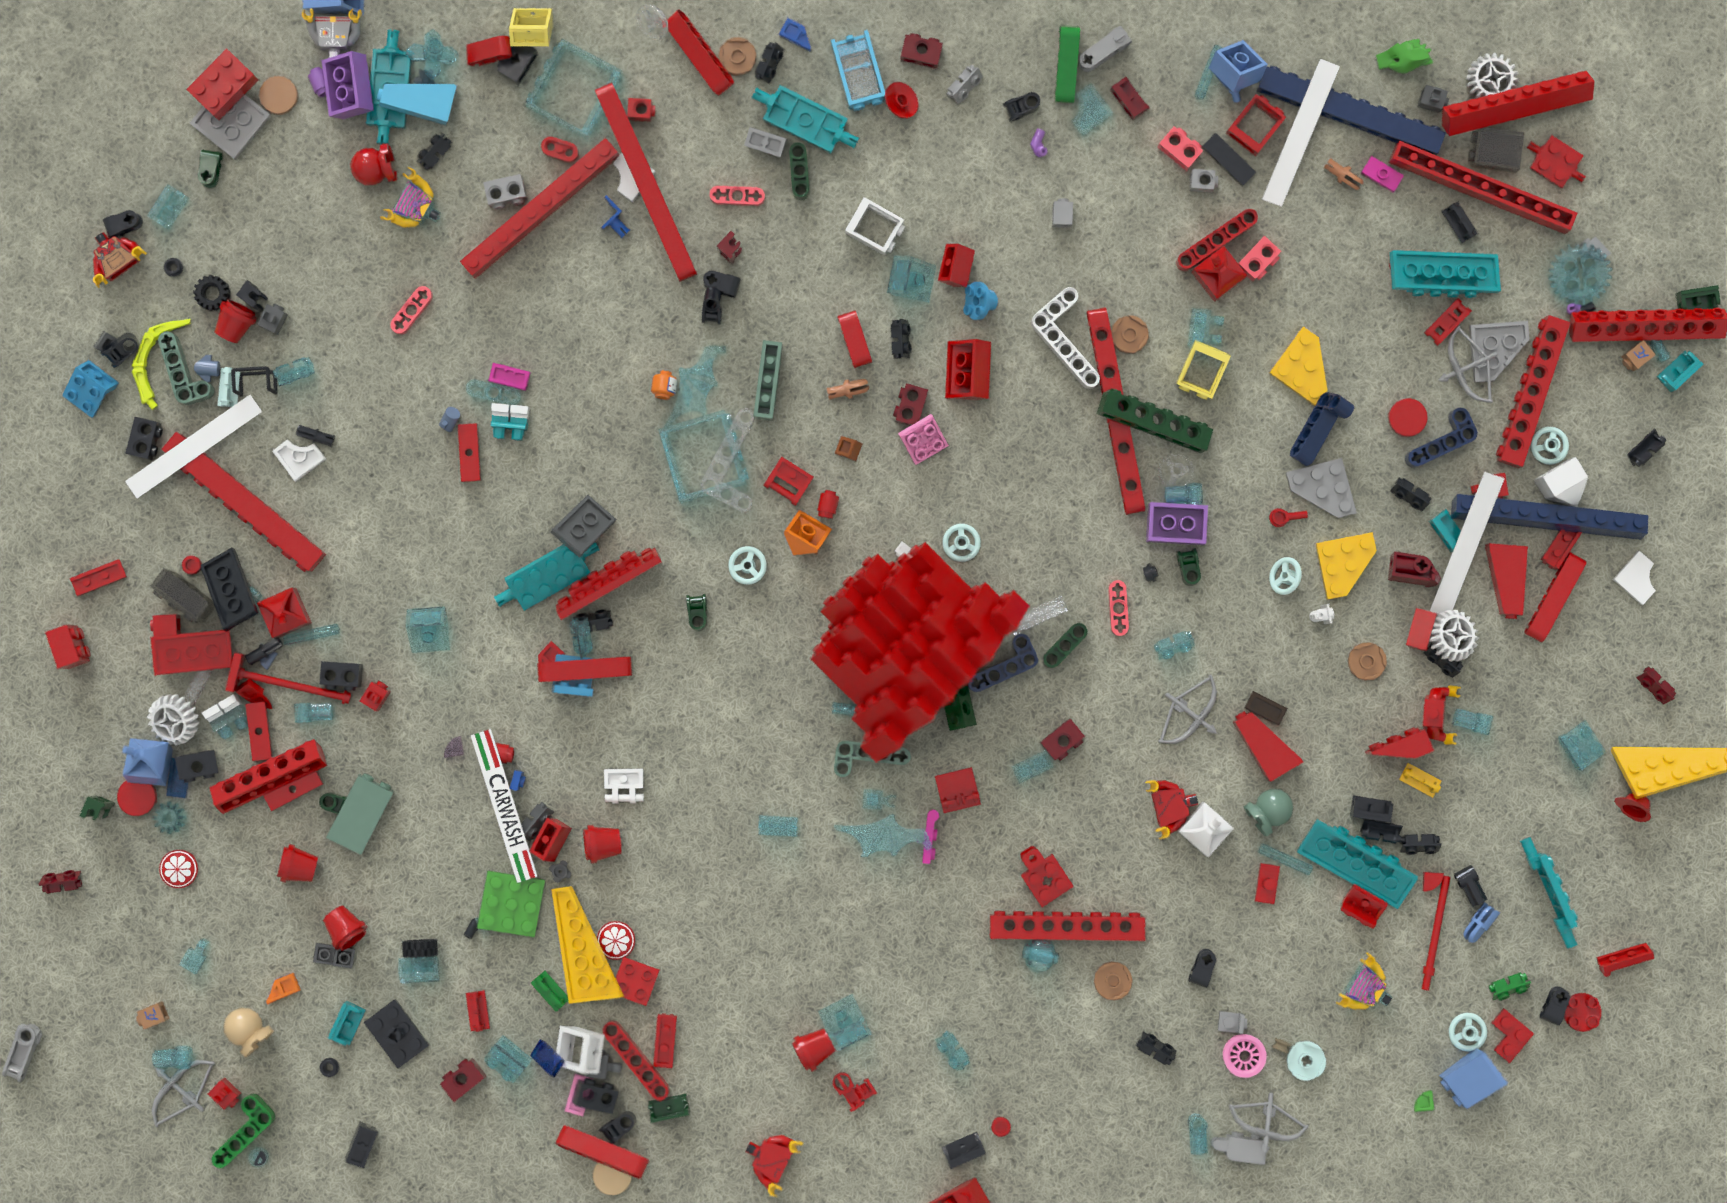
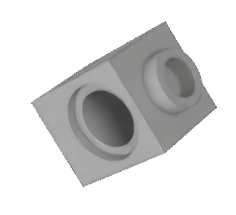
[1189,169,1218,193]
[1052,198,1073,228]

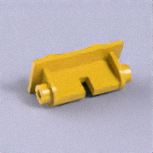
[1399,763,1442,798]

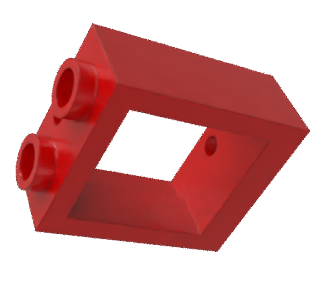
[1226,94,1286,157]

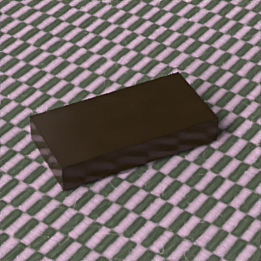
[1244,691,1288,726]

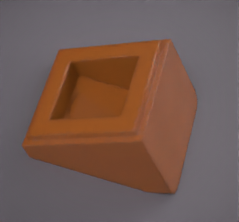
[835,436,863,461]

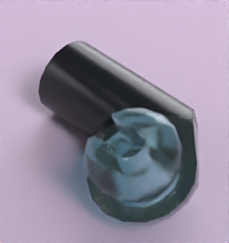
[463,917,481,939]

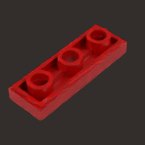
[458,423,481,482]
[245,701,273,761]
[263,771,324,811]

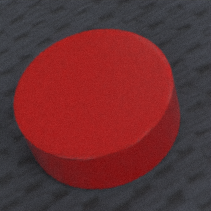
[182,555,202,575]
[991,1117,1011,1137]

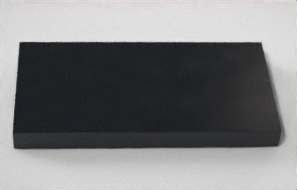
[201,547,259,632]

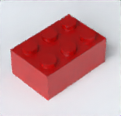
[186,48,258,120]

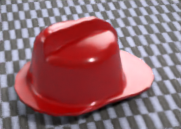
[1614,793,1651,822]

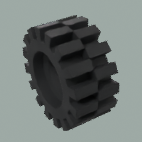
[193,275,231,311]
[402,939,438,958]

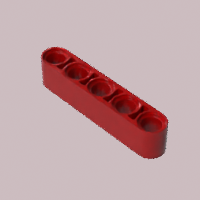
[664,9,734,96]
[1176,209,1258,271]
[1524,552,1587,643]
[537,656,632,682]
[603,1020,670,1101]
[555,1125,649,1179]

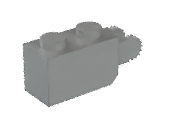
[1210,1131,1266,1165]

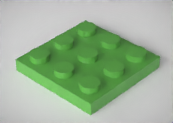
[477,870,545,937]

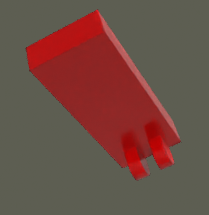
[1540,530,1582,570]
[70,559,127,597]
[1596,943,1655,977]
[653,1013,677,1068]

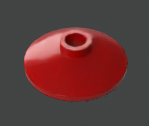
[885,82,918,119]

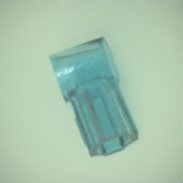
[1164,483,1203,505]
[294,703,333,723]
[1452,709,1493,735]
[152,1046,193,1069]
[1187,1113,1208,1155]

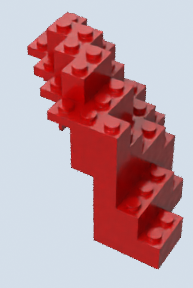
[810,542,1030,763]

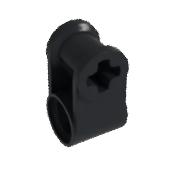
[1003,92,1041,122]
[103,210,143,239]
[703,271,741,298]
[702,287,722,324]
[100,333,138,368]
[1188,949,1216,988]
[1540,986,1570,1026]
[599,1111,636,1144]

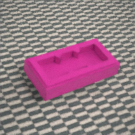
[1361,156,1404,192]
[488,363,531,391]

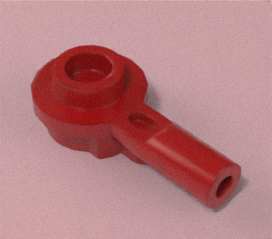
[1269,508,1308,527]

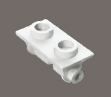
[1309,604,1334,624]

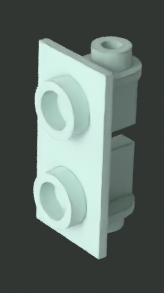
[218,367,240,407]

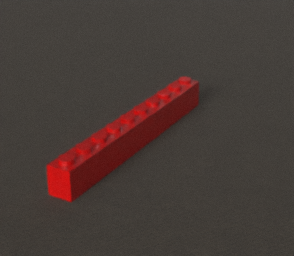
[460,137,619,279]
[1388,141,1578,234]
[162,432,327,572]

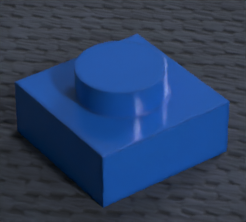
[510,770,526,791]

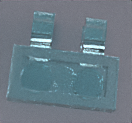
[1187,308,1224,347]

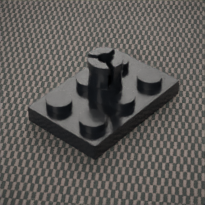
[364,999,429,1069]

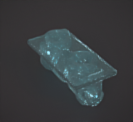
[273,357,315,387]
[569,617,593,659]
[1154,631,1195,660]
[758,815,798,837]
[935,1031,970,1071]

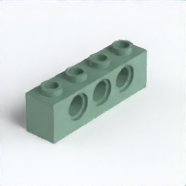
[753,340,783,421]

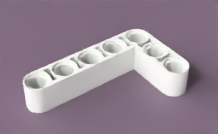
[1031,287,1100,389]

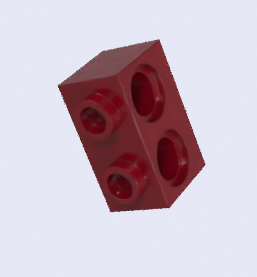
[893,383,928,426]

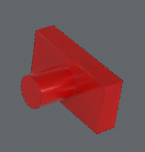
[1254,863,1280,904]

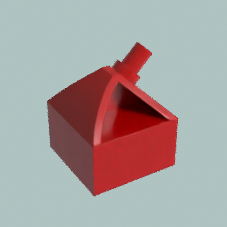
[1191,246,1247,302]
[257,587,312,638]

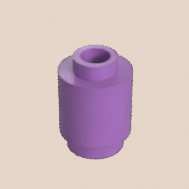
[308,67,326,97]

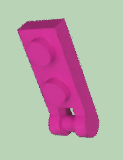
[922,809,939,864]

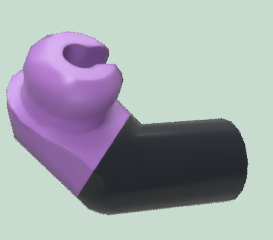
[1567,301,1596,315]

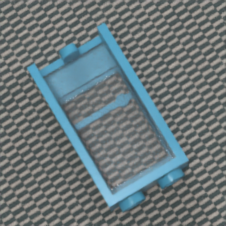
[831,30,885,111]

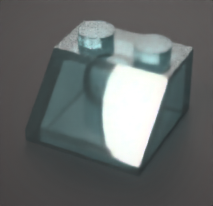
[887,256,936,303]
[405,606,450,653]
[818,994,872,1051]

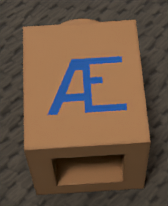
[1621,340,1656,371]
[136,1001,170,1030]

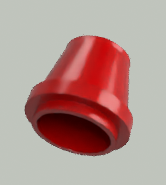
[214,300,257,344]
[583,825,621,864]
[277,844,318,883]
[323,905,367,951]
[792,1028,836,1072]

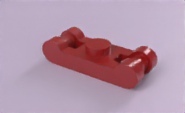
[1424,298,1472,346]

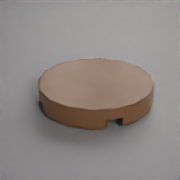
[718,37,757,76]
[259,76,298,115]
[1111,315,1149,354]
[1348,642,1387,680]
[1094,961,1133,1000]

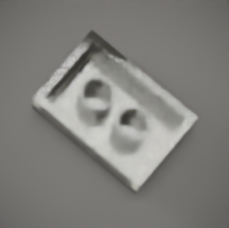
[150,568,215,623]

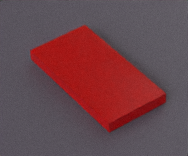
[150,630,233,676]

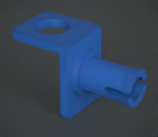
[601,195,630,238]

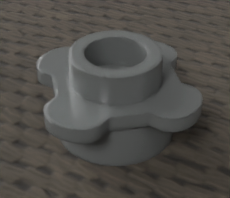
[549,860,571,883]

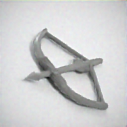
[1439,325,1498,403]
[1158,674,1217,744]
[152,1060,215,1127]
[1229,1092,1309,1156]

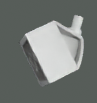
[1534,457,1588,507]
[1177,802,1234,857]

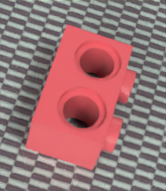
[1158,127,1203,171]
[1238,236,1281,282]

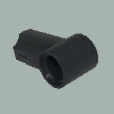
[1453,865,1487,907]

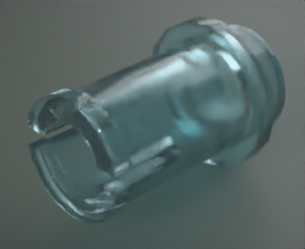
[1649,340,1671,363]
[832,702,856,717]

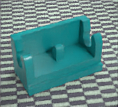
[1657,351,1704,392]
[1428,509,1461,553]
[328,1001,366,1046]

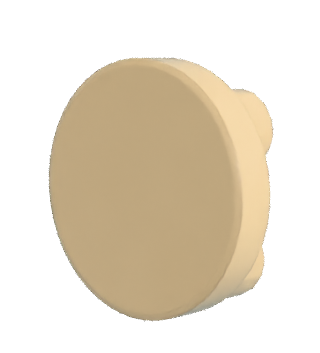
[593,1163,632,1195]

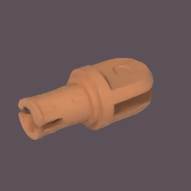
[1324,158,1364,190]
[827,379,869,400]

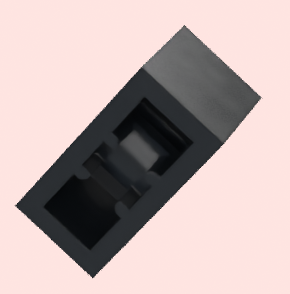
[497,46,538,86]

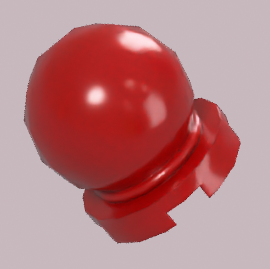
[350,143,398,185]

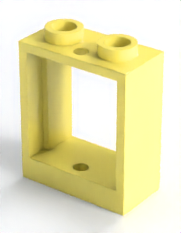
[509,8,553,46]
[1177,340,1231,400]

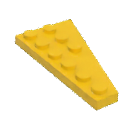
[1611,747,1727,799]
[551,886,624,1004]

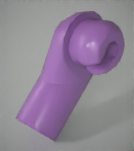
[1030,128,1047,157]

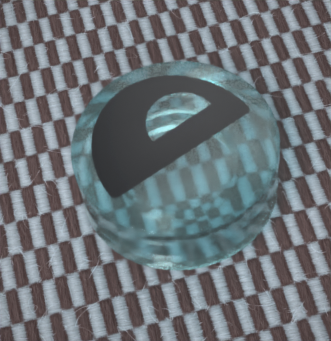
[248,1147,269,1168]

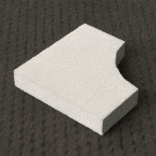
[613,152,655,202]
[272,440,326,482]
[1613,551,1656,605]

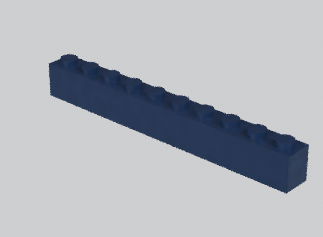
[1256,66,1446,156]
[1451,494,1648,540]

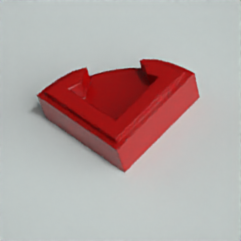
[1422,872,1444,892]

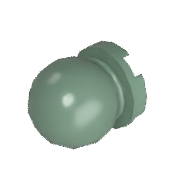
[1243,789,1294,837]

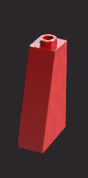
[1485,543,1528,619]
[1233,711,1303,782]

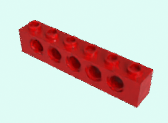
[209,739,327,814]

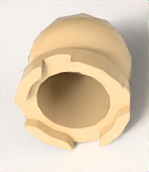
[224,1007,274,1057]

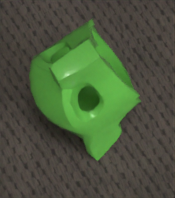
[1376,39,1433,74]

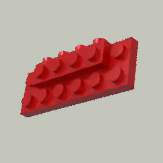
[556,547,662,620]

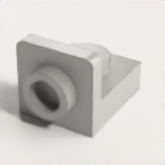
[1578,236,1611,261]
[1218,1011,1247,1034]

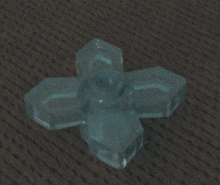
[406,29,459,79]

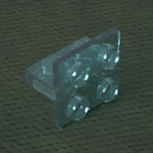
[484,1035,533,1083]

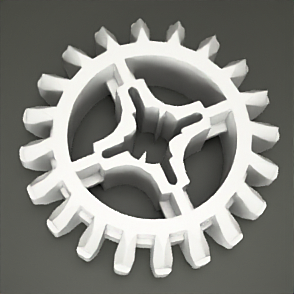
[1466,53,1519,99]
[1429,610,1479,662]
[147,694,200,745]

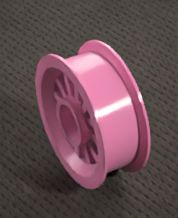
[1223,1034,1266,1078]

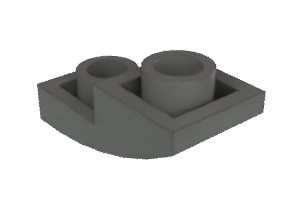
[313,943,355,968]

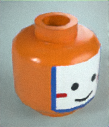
[651,371,677,400]

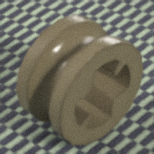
[1272,1038,1292,1053]

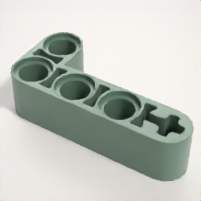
[158,331,215,405]
[834,741,911,777]

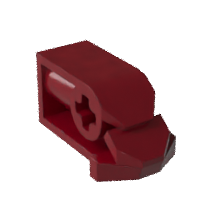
[1388,551,1441,588]

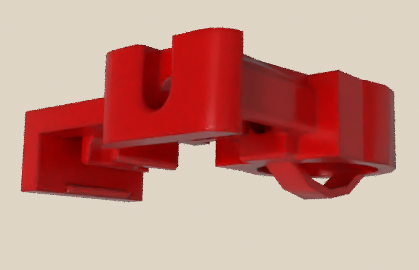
[833,1072,877,1112]

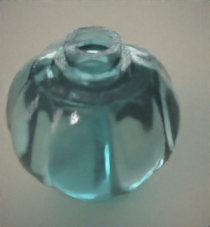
[1022,939,1059,973]

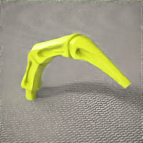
[131,319,191,410]

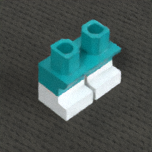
[491,403,530,441]

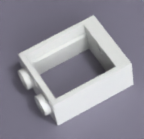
[845,197,905,256]
[554,1026,604,1074]

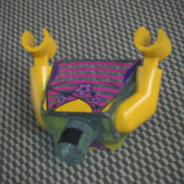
[380,167,441,228]
[1336,952,1392,1009]

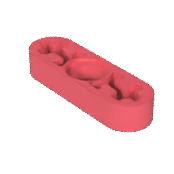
[710,186,765,206]
[390,286,433,334]
[1108,580,1129,636]

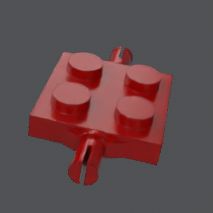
[1527,135,1586,188]

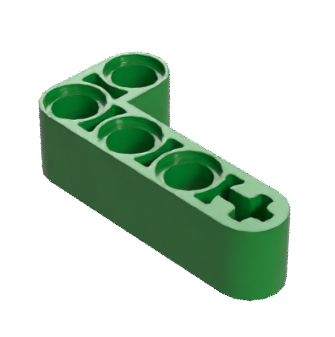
[1055,25,1080,103]
[211,1094,275,1168]

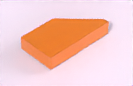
[266,973,301,1004]

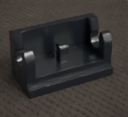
[236,280,268,313]
[1350,795,1393,823]
[345,1121,378,1169]
[942,1131,986,1169]

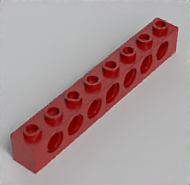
[1568,308,1727,342]
[1496,315,1571,469]
[989,911,1145,941]

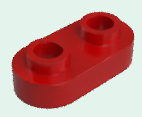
[541,136,579,163]

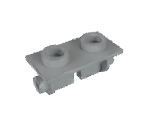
[946,65,983,105]

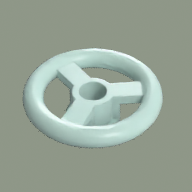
[1531,427,1569,465]
[942,524,981,562]
[728,546,767,585]
[1269,557,1302,595]
[1449,1013,1487,1051]

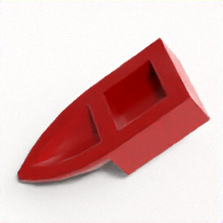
[236,679,272,709]

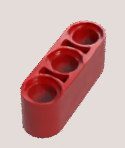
[466,36,512,66]
[837,310,872,368]

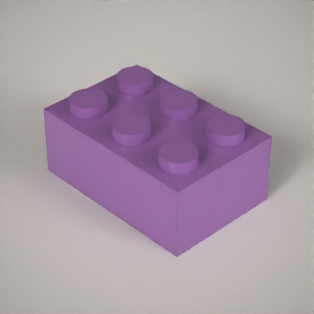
[322,51,374,119]
[1146,502,1208,545]

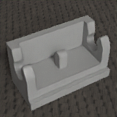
[744,127,788,157]

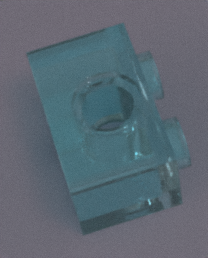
[398,957,440,983]

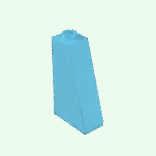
[377,84,457,125]

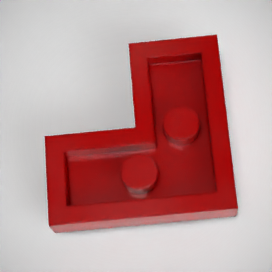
[1491,1008,1534,1063]

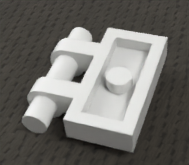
[604,769,644,804]

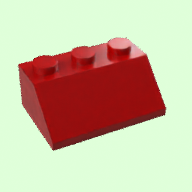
[945,339,991,400]

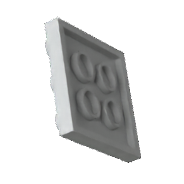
[190,95,271,160]

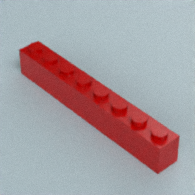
[1442,70,1595,136]

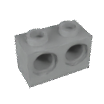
[483,174,528,210]

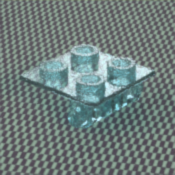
[1558,720,1606,771]

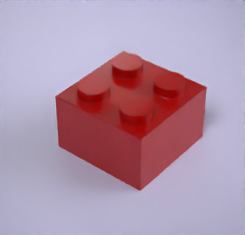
[45,624,91,669]

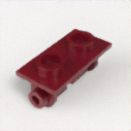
[1636,666,1676,705]
[38,870,82,894]

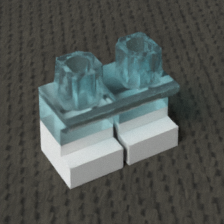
[202,694,248,740]

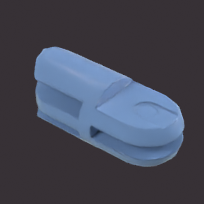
[1463,902,1500,943]

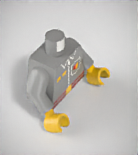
[302,8,362,58]

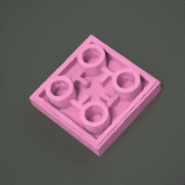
[898,414,948,465]

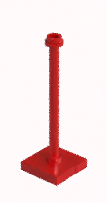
[225,653,351,705]

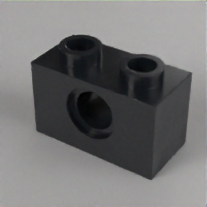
[175,749,219,783]

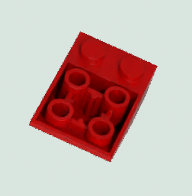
[1365,727,1434,758]
[929,1177,990,1203]

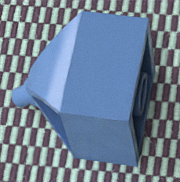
[1209,40,1268,103]
[123,738,173,786]

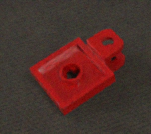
[1020,846,1074,908]

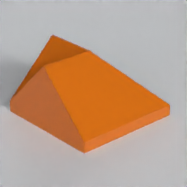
[784,510,832,555]

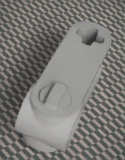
[1079,26,1132,72]
[2,1023,43,1083]

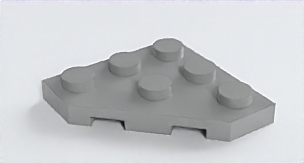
[1469,321,1530,383]
[1286,458,1357,518]

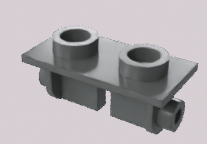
[521,802,554,841]

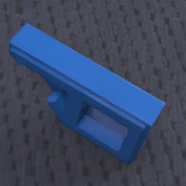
[779,18,811,52]

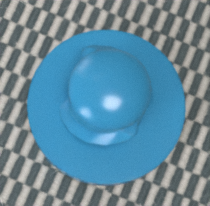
[963,282,998,320]

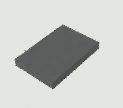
[550,495,617,558]

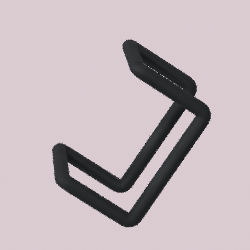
[231,366,278,397]

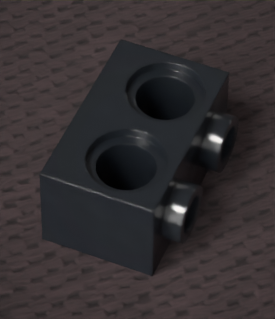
[125,417,163,460]
[319,661,363,691]
[572,1078,619,1114]

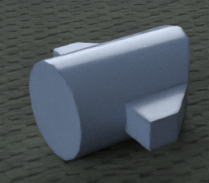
[194,355,220,382]
[439,407,460,432]

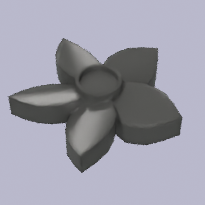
[413,69,436,84]

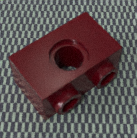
[900,33,943,69]
[1040,718,1085,761]
[440,1058,487,1102]

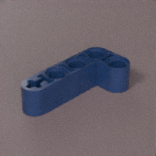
[1290,392,1354,466]
[1405,407,1478,468]
[968,634,1038,692]

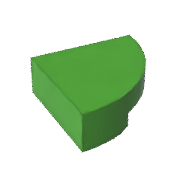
[1414,1090,1434,1112]

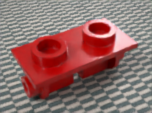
[466,990,490,1032]

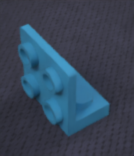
[63,360,119,418]
[552,654,593,697]

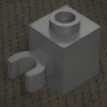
[1417,85,1449,113]
[257,303,288,335]
[586,1049,622,1079]

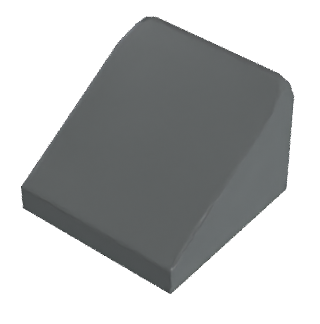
[93,331,116,351]

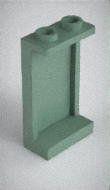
[326,773,393,855]

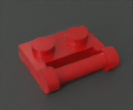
[763,456,814,506]

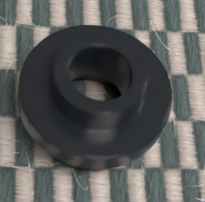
[164,258,183,277]
[1143,563,1158,582]
[320,1058,339,1077]

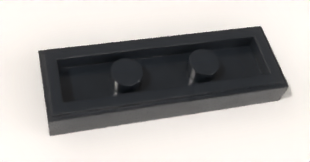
[1202,133,1256,187]

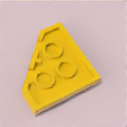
[1269,326,1328,406]
[1315,532,1377,600]

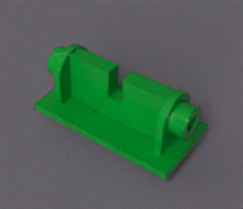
[531,970,568,1012]
[1488,972,1531,1001]

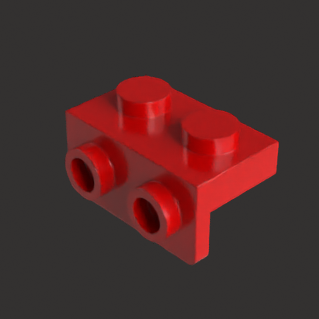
[1340,884,1388,929]

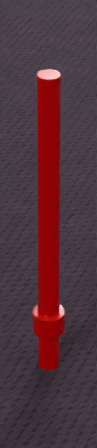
[1421,876,1451,991]

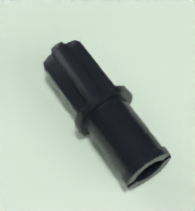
[296,425,335,447]
[245,637,283,666]

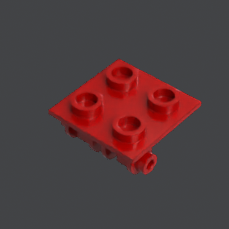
[935,767,981,813]
[616,957,660,1006]

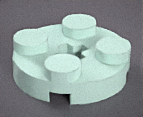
[1286,1041,1326,1081]

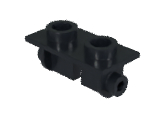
[755,42,784,84]
[416,133,452,171]
[1441,202,1478,243]
[890,319,912,359]
[1627,428,1667,467]
[1390,477,1431,511]
[573,609,613,634]
[1423,643,1463,678]
[1360,819,1403,844]
[1400,834,1442,855]
[1136,1031,1176,1065]

